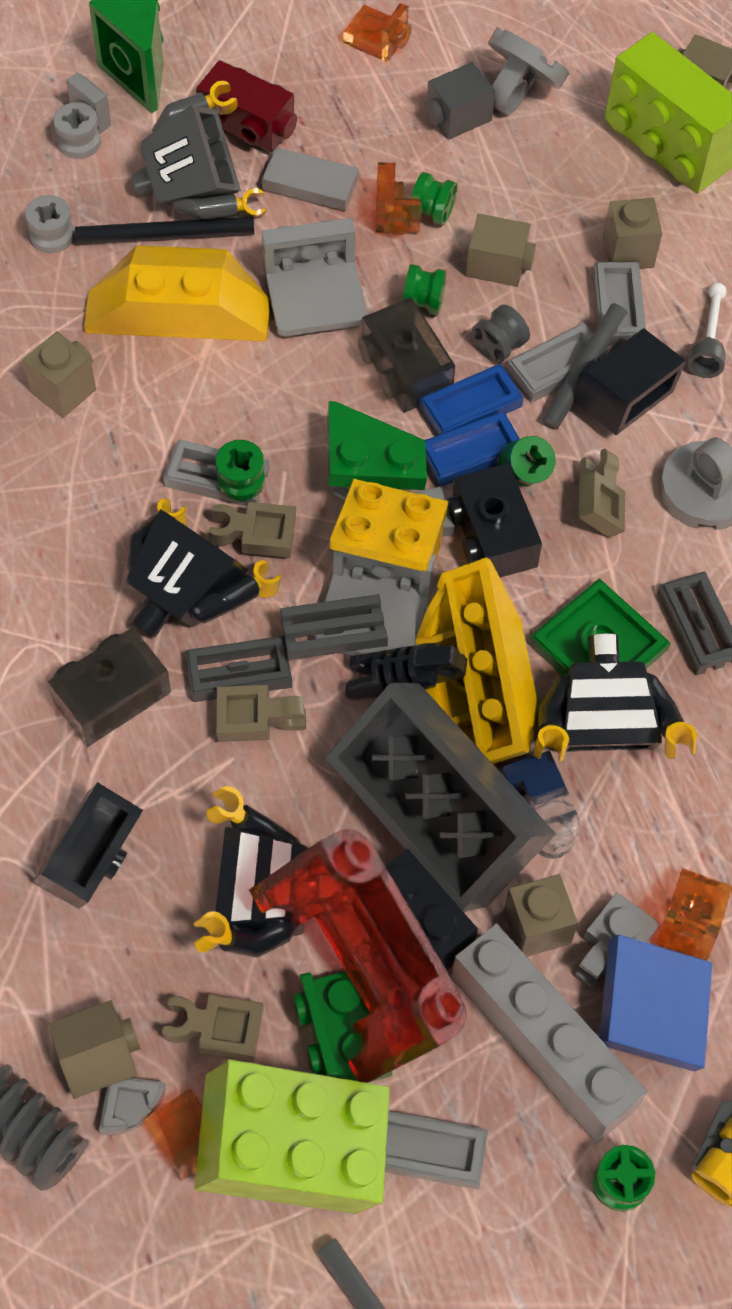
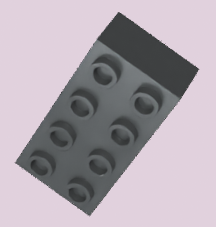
[325,683,556,912]

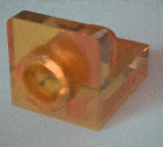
[344,3,412,62]
[375,162,421,235]
[656,868,732,961]
[143,1088,203,1181]

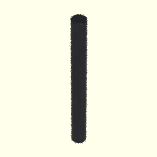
[75,216,255,245]

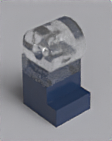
[500,750,580,859]

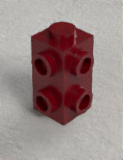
[196,60,297,153]

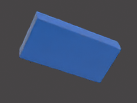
[419,363,524,435]
[425,411,520,487]

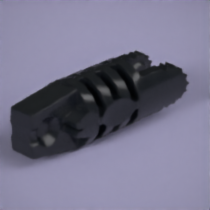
[345,643,468,700]

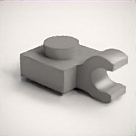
[575,892,661,989]

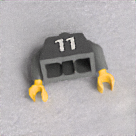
[131,81,267,220]

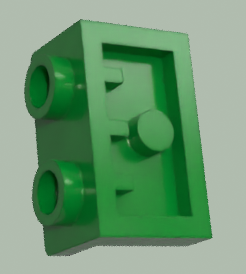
[292,967,393,1083]

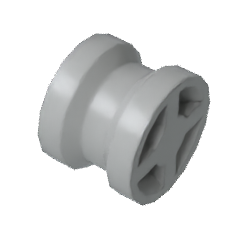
[53,102,101,159]
[25,195,74,254]

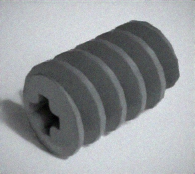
[0,1064,89,1191]

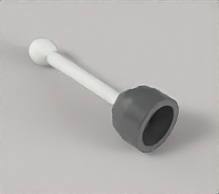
[687,283,727,378]

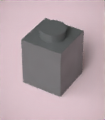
[424,62,495,140]

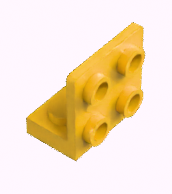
[329,479,449,571]

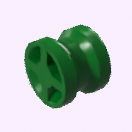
[409,172,458,226]
[402,264,447,315]
[498,436,556,487]
[216,440,265,501]
[593,1145,656,1212]

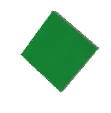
[529,578,671,675]

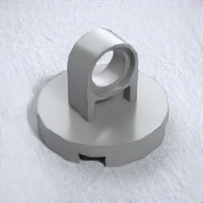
[487,27,569,115]
[660,437,732,530]

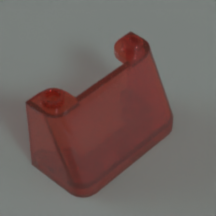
[249,829,467,1083]

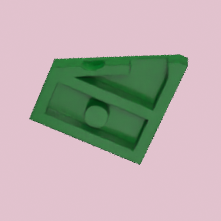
[327,401,427,490]

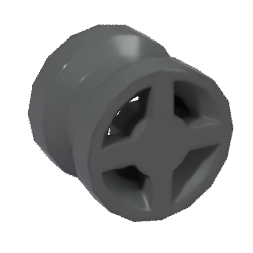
[471,305,530,363]

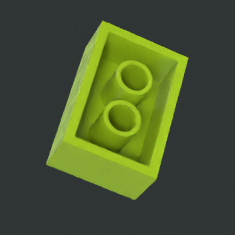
[604,31,732,194]
[194,1059,390,1214]

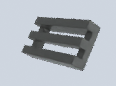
[658,571,732,676]
[280,594,388,660]
[185,636,293,702]

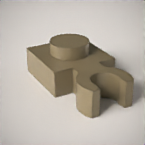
[209,502,296,558]
[162,994,264,1062]

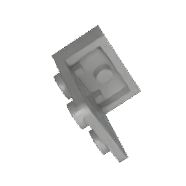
[261,218,367,336]
[315,550,435,656]

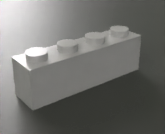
[451,923,648,1144]

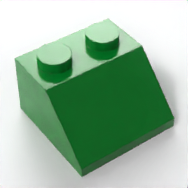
[89,0,164,114]

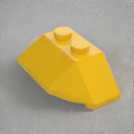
[84,245,270,341]
[415,558,538,764]

